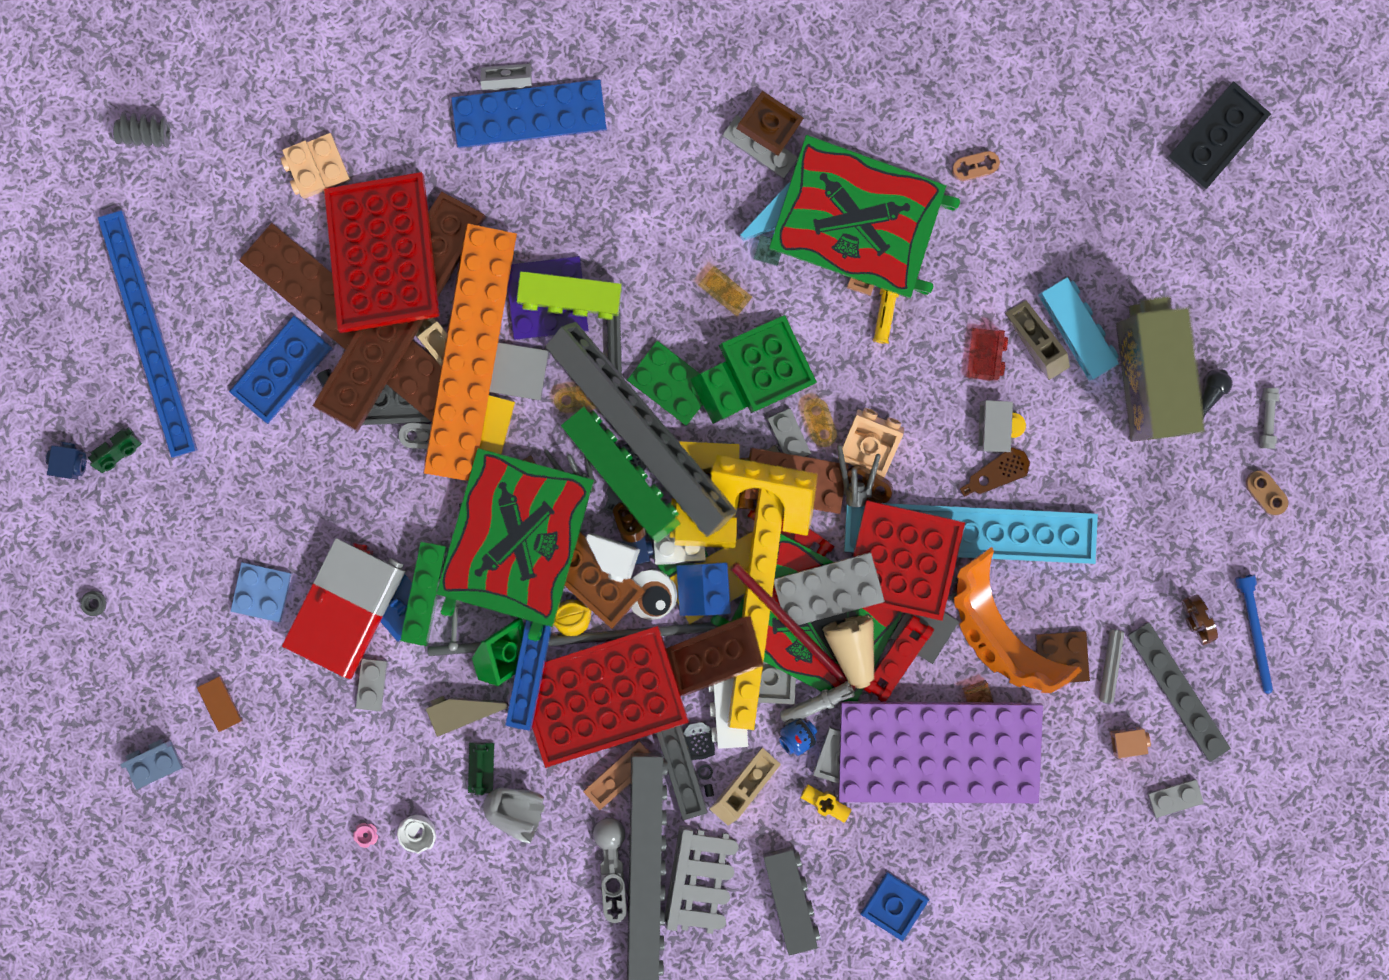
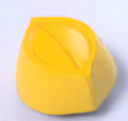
[554,599,592,636]

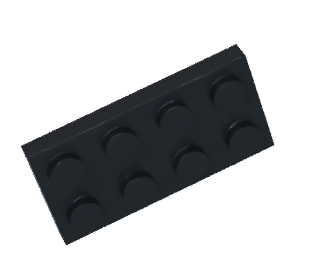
[1166,81,1271,191]

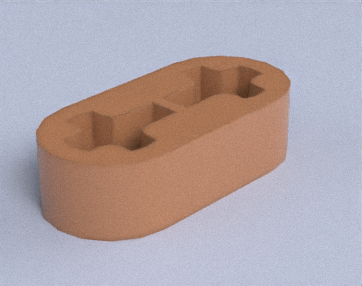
[952,151,1000,181]

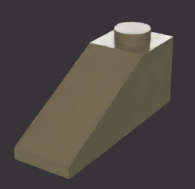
[1005,300,1070,380]
[426,695,509,737]

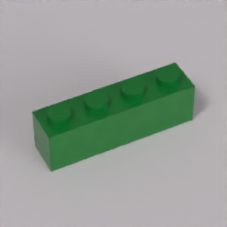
[400,542,448,646]

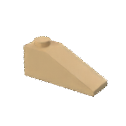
[710,748,781,825]

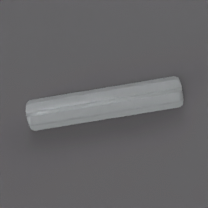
[1099,629,1124,704]

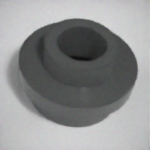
[81,591,107,616]

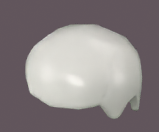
[397,815,436,854]

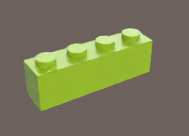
[517,272,622,320]

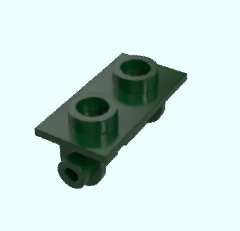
[88,427,142,473]
[468,742,494,795]

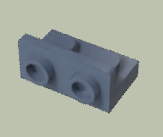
[120,739,184,790]

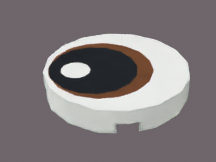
[631,569,677,620]

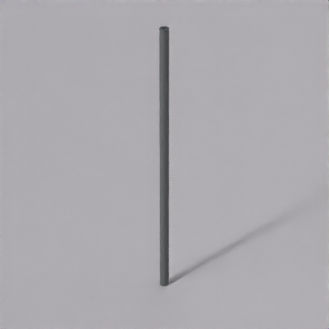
[428,622,718,656]

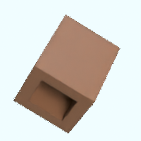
[1110,727,1151,759]

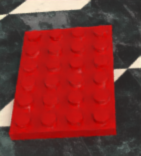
[324,172,440,333]
[532,626,689,768]

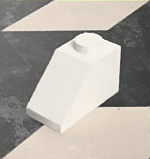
[587,533,640,582]

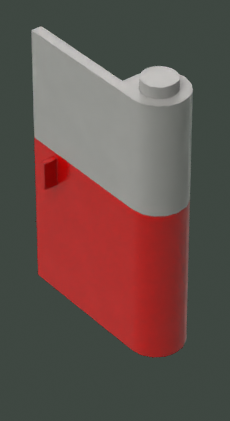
[282,538,406,679]

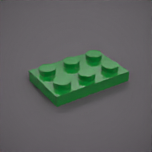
[627,341,703,426]

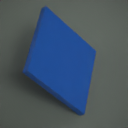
[380,574,412,642]

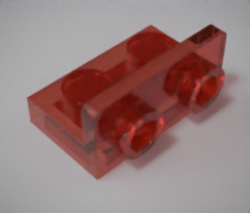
[966,328,1008,382]

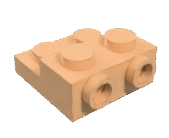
[280,133,350,199]
[838,408,904,477]

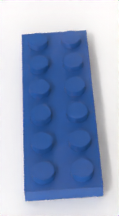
[451,79,607,148]

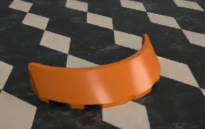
[954,547,1082,693]

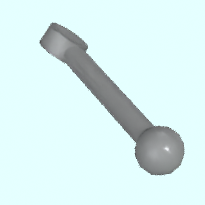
[448,600,461,651]

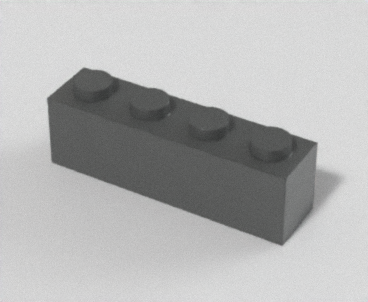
[763,846,821,956]

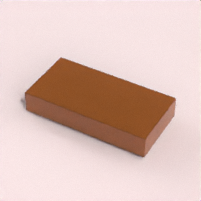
[197,676,243,732]

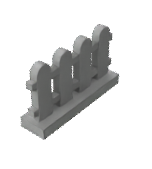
[664,825,739,934]

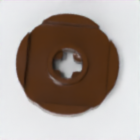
[1181,594,1218,646]

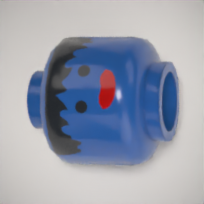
[779,719,817,756]

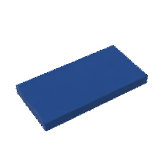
[229,315,333,424]

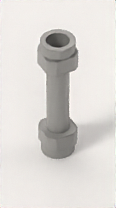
[1259,388,1280,449]

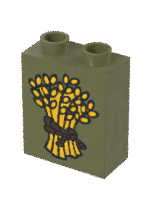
[1116,296,1205,442]

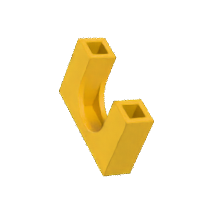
[670,441,740,548]
[711,455,817,536]

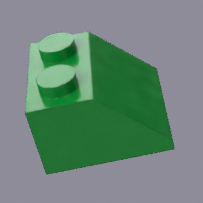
[691,361,747,424]

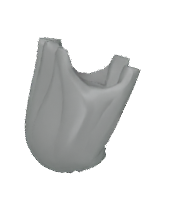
[483,787,545,844]

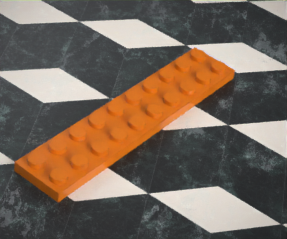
[423,224,517,481]

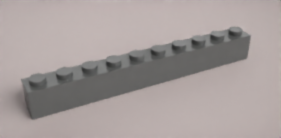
[546,322,738,537]
[627,753,668,980]

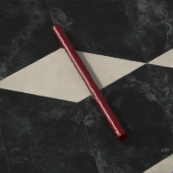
[730,562,854,688]

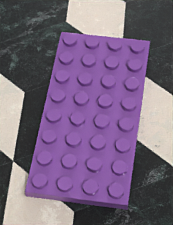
[838,701,1043,803]

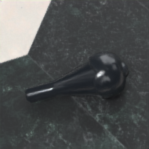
[1201,369,1233,419]

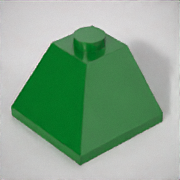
[472,618,525,686]

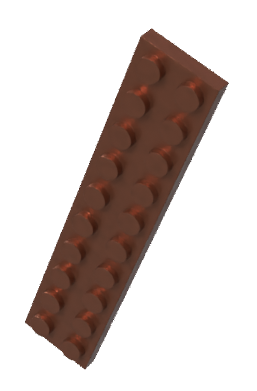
[312,191,486,432]
[239,223,441,421]

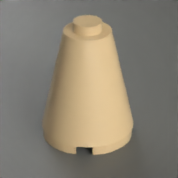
[823,615,874,688]

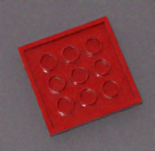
[853,500,965,621]

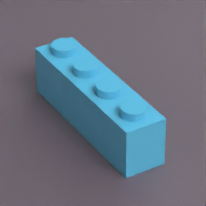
[1038,277,1119,381]

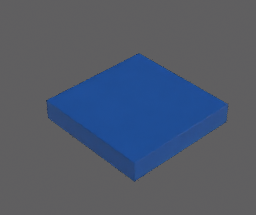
[860,872,930,942]

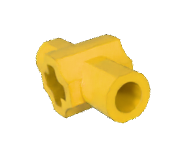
[800,784,852,823]

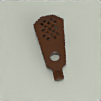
[959,447,1030,497]

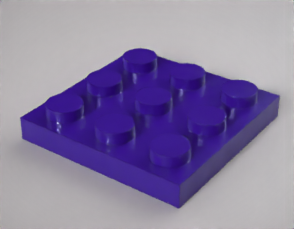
[508,256,589,340]

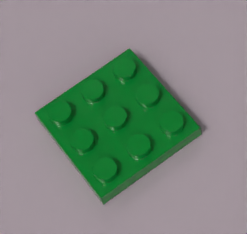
[718,315,817,414]

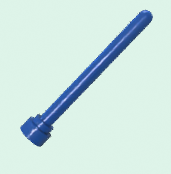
[1235,574,1273,694]

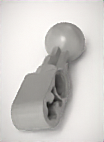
[593,818,626,923]

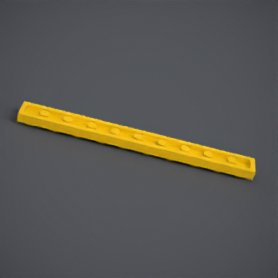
[727,488,784,730]

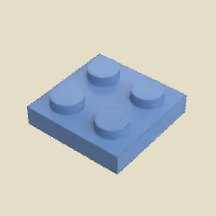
[230,562,292,622]

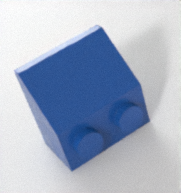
[677,563,731,616]

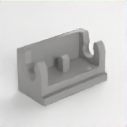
[978,400,1013,452]

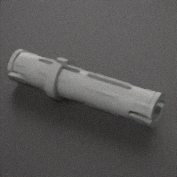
[780,681,854,725]

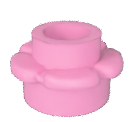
[353,823,378,848]

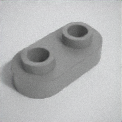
[399,423,431,449]

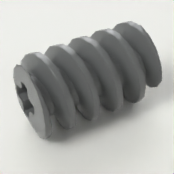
[113,112,171,148]

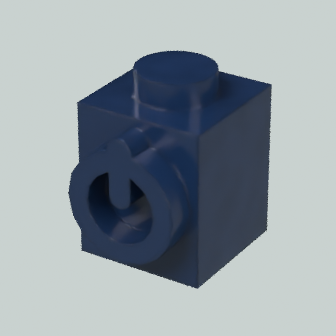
[46,441,87,480]

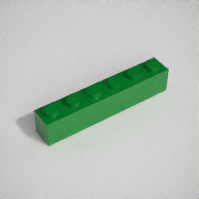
[561,407,681,543]

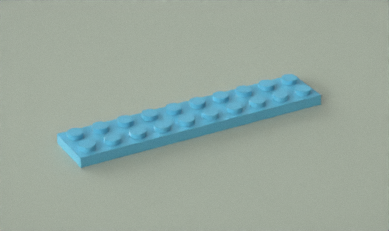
[844,503,1098,564]

